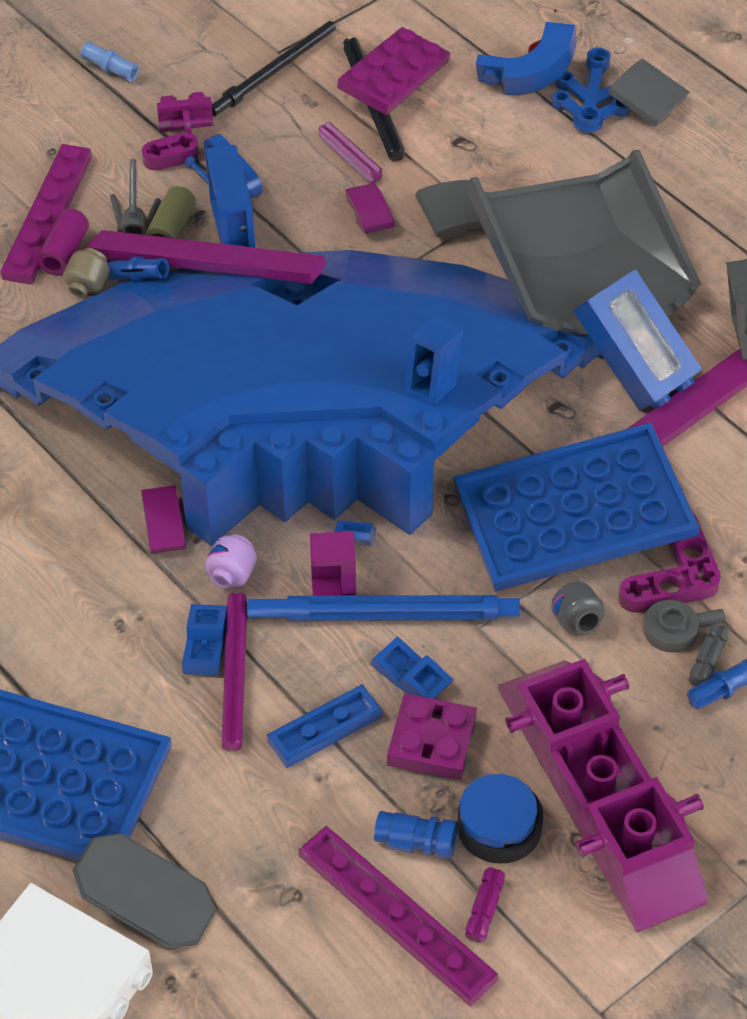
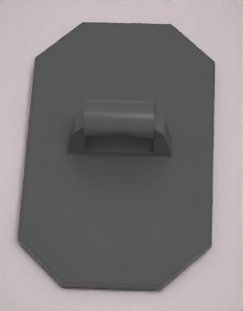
[72,833,216,949]

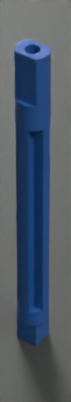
[247,595,520,621]

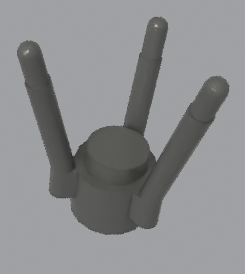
[110,159,161,235]

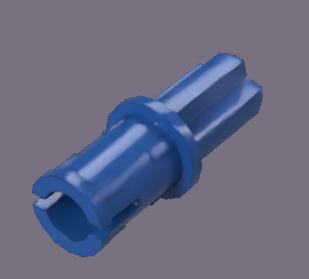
[687,659,747,709]

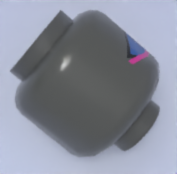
[551,581,605,636]

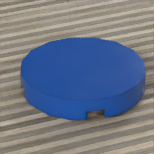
[459,774,537,848]

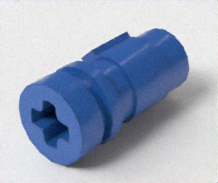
[374,811,458,860]

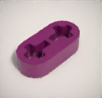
[142,133,199,171]

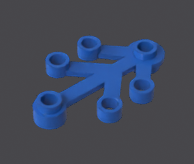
[552,47,630,133]

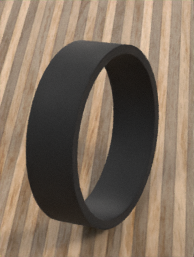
[457,790,543,864]

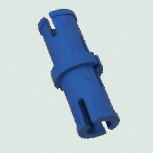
[109,256,169,282]

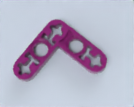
[618,513,721,612]

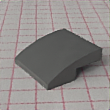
[608,58,690,127]
[415,180,484,238]

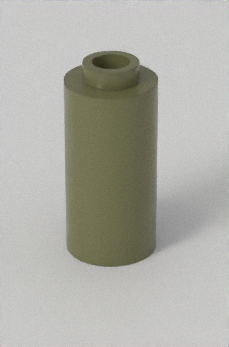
[145,186,196,239]

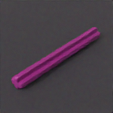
[221,592,247,751]

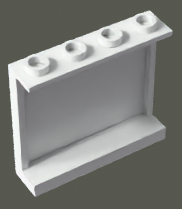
[0,883,153,1019]

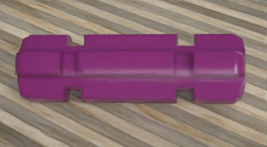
[465,867,505,942]

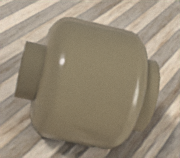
[63,248,110,298]

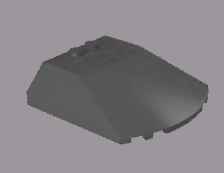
[465,149,701,335]

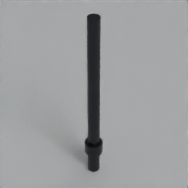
[212,21,336,117]

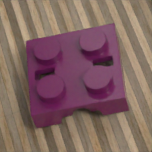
[387,693,477,780]

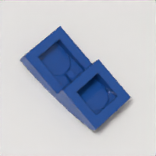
[334,520,376,546]
[182,604,227,676]
[371,636,454,699]

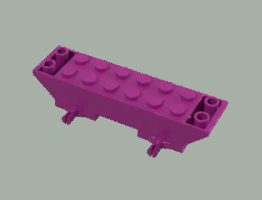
[498,659,708,933]

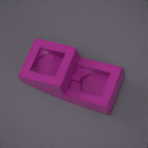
[345,183,395,234]
[141,485,186,554]

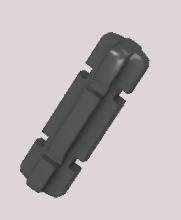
[689,623,729,685]

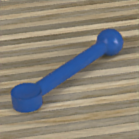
[185,156,208,184]

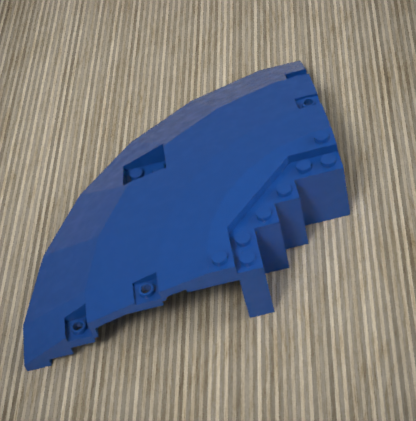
[0,250,604,546]

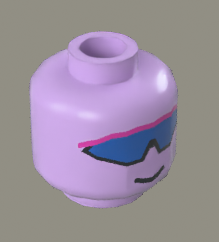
[205,534,257,589]

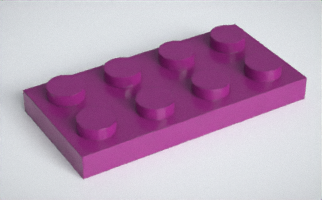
[337,27,451,115]

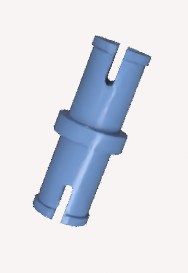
[80,41,139,82]

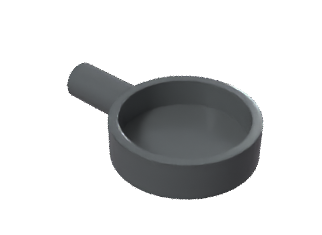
[643,600,726,652]

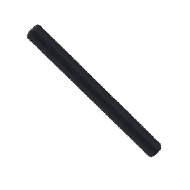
[343,37,405,161]

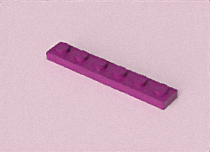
[1,144,92,285]

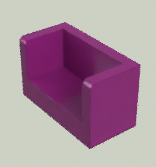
[310,531,356,596]

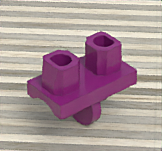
[157,92,214,134]

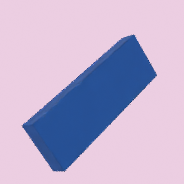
[267,684,382,768]

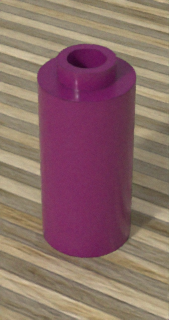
[37,209,89,276]

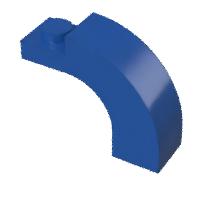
[476,22,577,95]

